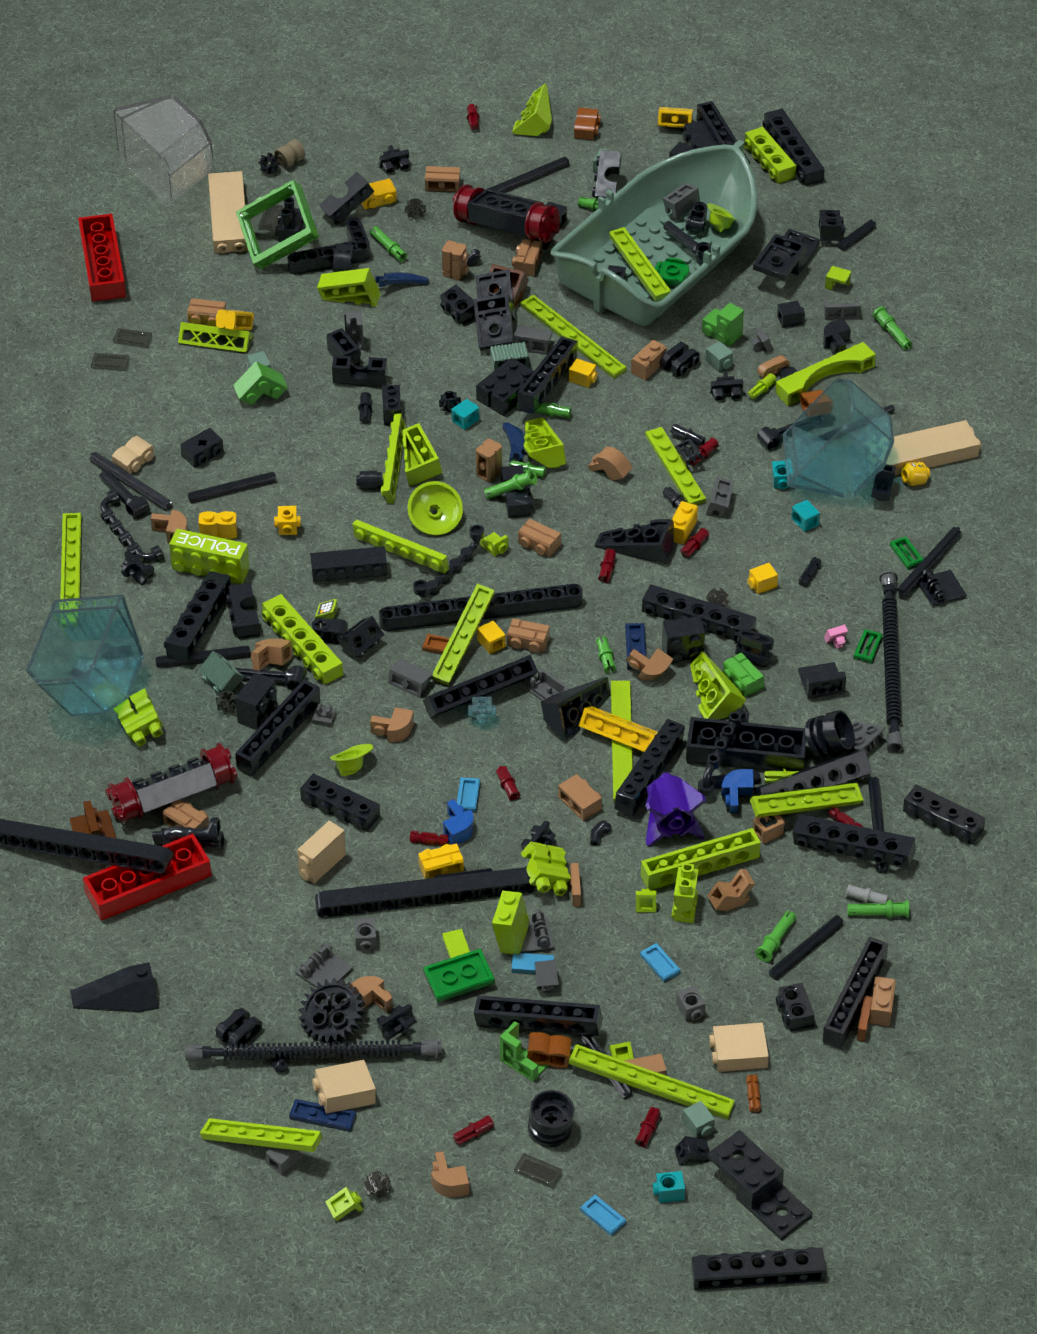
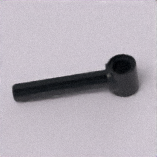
[663,221,711,265]
[757,414,822,450]
[99,470,150,519]
[235,665,307,690]

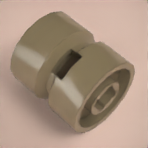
[273,139,306,169]

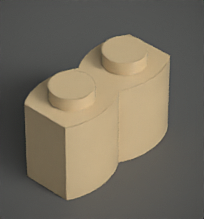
[112,436,154,474]

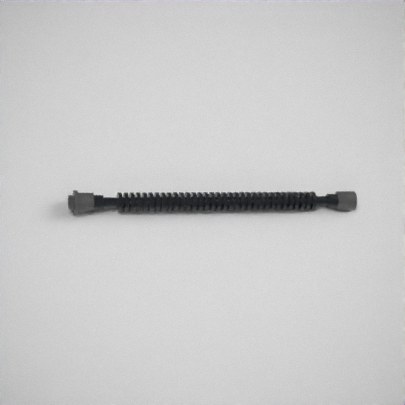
[879,570,903,752]
[185,1038,442,1061]

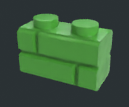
[722,653,765,697]

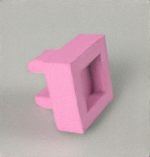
[824,625,848,649]

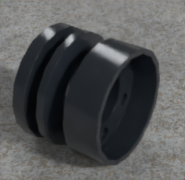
[805,710,855,758]
[527,1090,575,1148]

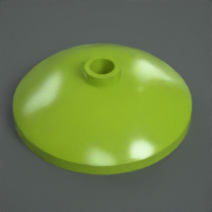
[407,481,463,536]

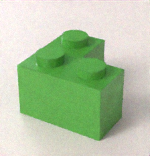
[702,303,744,346]
[233,361,288,405]

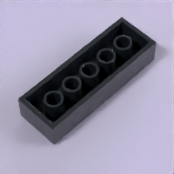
[686,717,807,771]

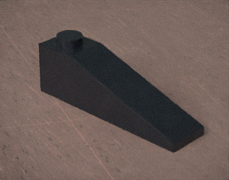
[594,519,674,561]
[541,677,611,740]
[70,962,159,1012]

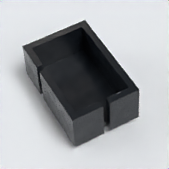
[476,357,534,416]

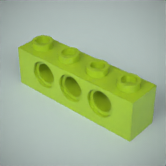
[743,127,796,183]

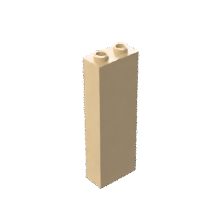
[208,171,249,253]
[863,420,981,476]

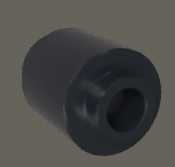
[356,470,382,489]

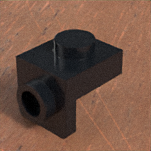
[675,1136,710,1165]

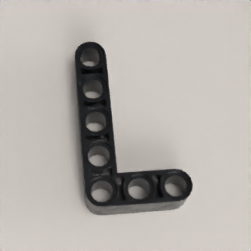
[287,217,370,275]

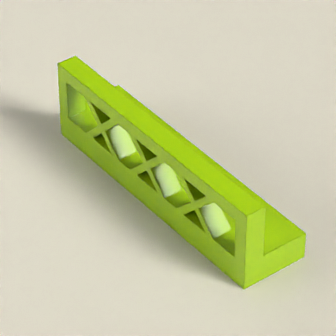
[178,322,253,353]

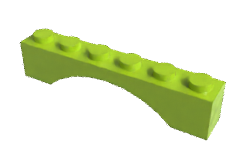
[775,342,876,406]

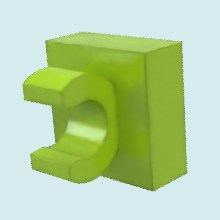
[636,889,656,912]

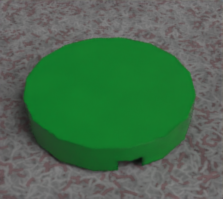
[655,258,689,285]

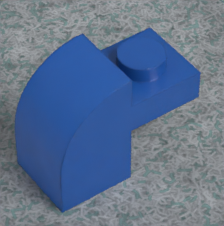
[721,769,754,813]
[443,799,474,845]

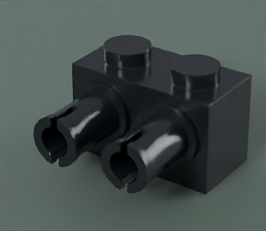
[275,197,304,242]

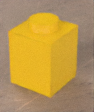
[569,359,598,388]
[747,563,778,594]
[477,621,506,654]

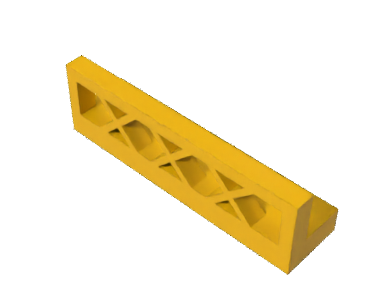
[579,706,658,752]

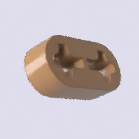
[757,355,790,379]

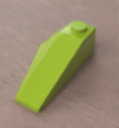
[512,83,552,136]
[524,417,566,468]
[690,651,746,720]

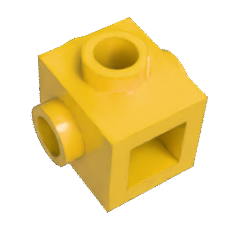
[274,506,301,535]

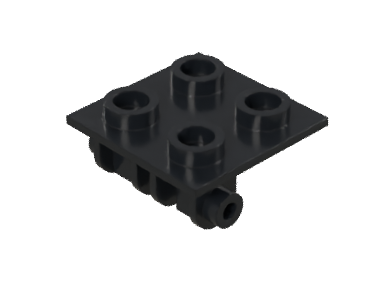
[918,569,967,606]

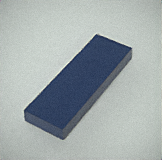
[625,623,646,669]
[289,1099,356,1132]

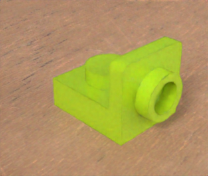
[480,532,509,557]
[325,1187,364,1221]

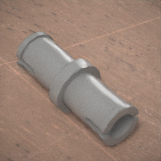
[846,884,888,904]

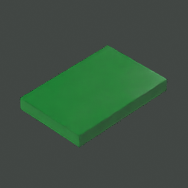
[423,948,495,1002]

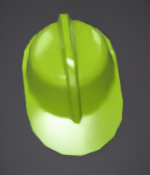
[707,203,737,232]
[330,744,373,776]

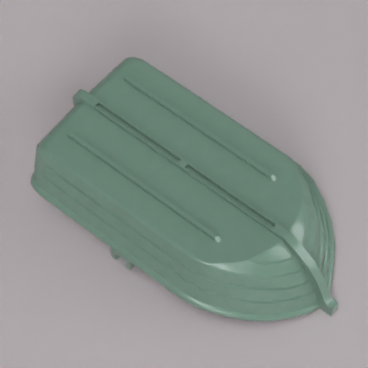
[550,140,758,326]

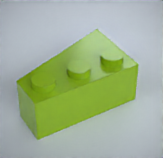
[317,268,381,307]
[402,423,443,486]

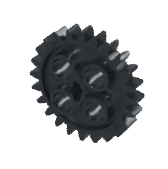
[298,978,366,1045]

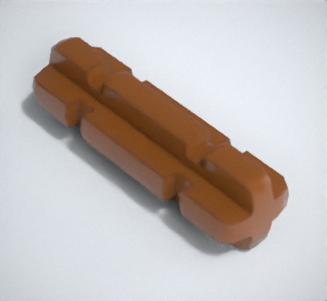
[746,1074,761,1113]

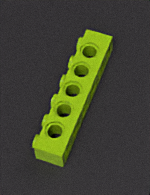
[261,594,343,685]
[640,828,761,890]

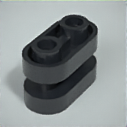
[660,342,700,377]
[735,630,774,666]
[215,1008,263,1048]

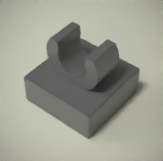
[751,328,773,352]
[312,704,336,727]

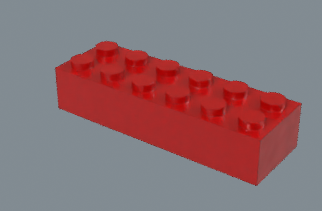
[78,213,126,302]
[83,834,212,921]

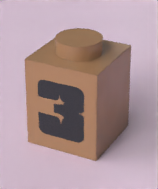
[753,815,785,844]

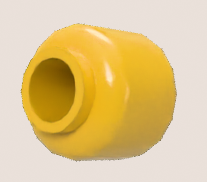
[901,462,930,486]

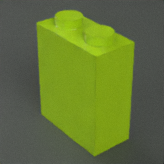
[492,891,530,955]

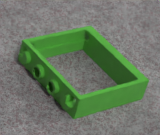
[236,180,319,269]

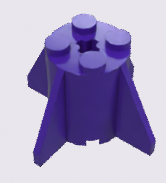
[646,773,706,847]

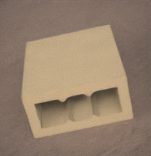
[297,820,346,884]
[709,1023,769,1072]
[312,1060,376,1114]

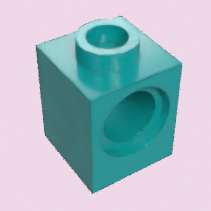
[451,399,480,430]
[771,460,792,489]
[791,500,820,532]
[652,1171,685,1203]

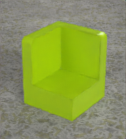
[825,266,852,290]

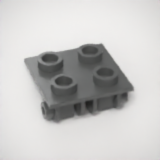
[852,721,885,754]
[520,909,554,953]
[295,943,353,988]

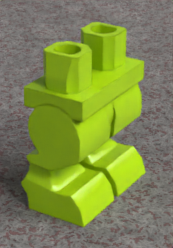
[112,688,164,747]
[521,842,571,896]
[671,863,699,923]

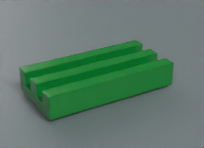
[889,536,923,570]
[853,629,883,664]

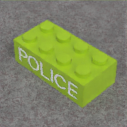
[169,528,250,584]

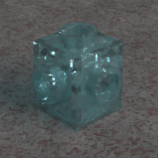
[468,697,496,726]

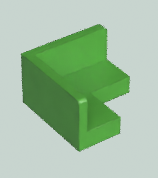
[500,1021,548,1082]

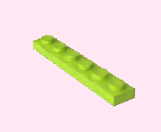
[609,227,671,301]
[381,414,406,504]
[645,427,706,505]
[352,519,449,574]
[432,584,495,686]
[750,783,863,818]
[200,1118,323,1152]

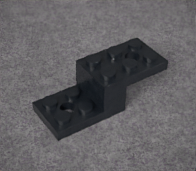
[753,229,820,280]
[474,269,516,350]
[708,1130,813,1240]

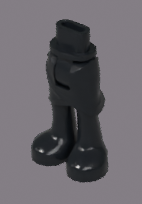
[152,818,224,850]

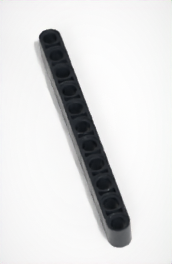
[379,584,583,631]
[0,819,174,873]
[315,867,536,918]

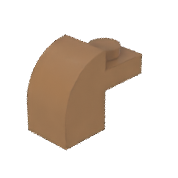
[588,447,633,481]
[151,510,188,543]
[251,639,292,671]
[625,648,673,681]
[370,707,414,743]
[707,869,755,911]
[351,976,393,1013]
[431,1151,469,1197]

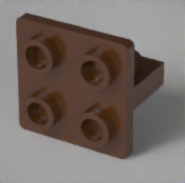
[69,800,116,838]

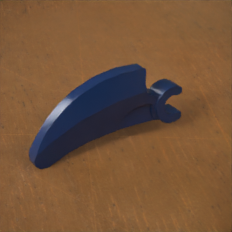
[375,272,429,287]
[502,423,527,462]

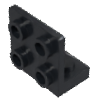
[798,662,846,699]

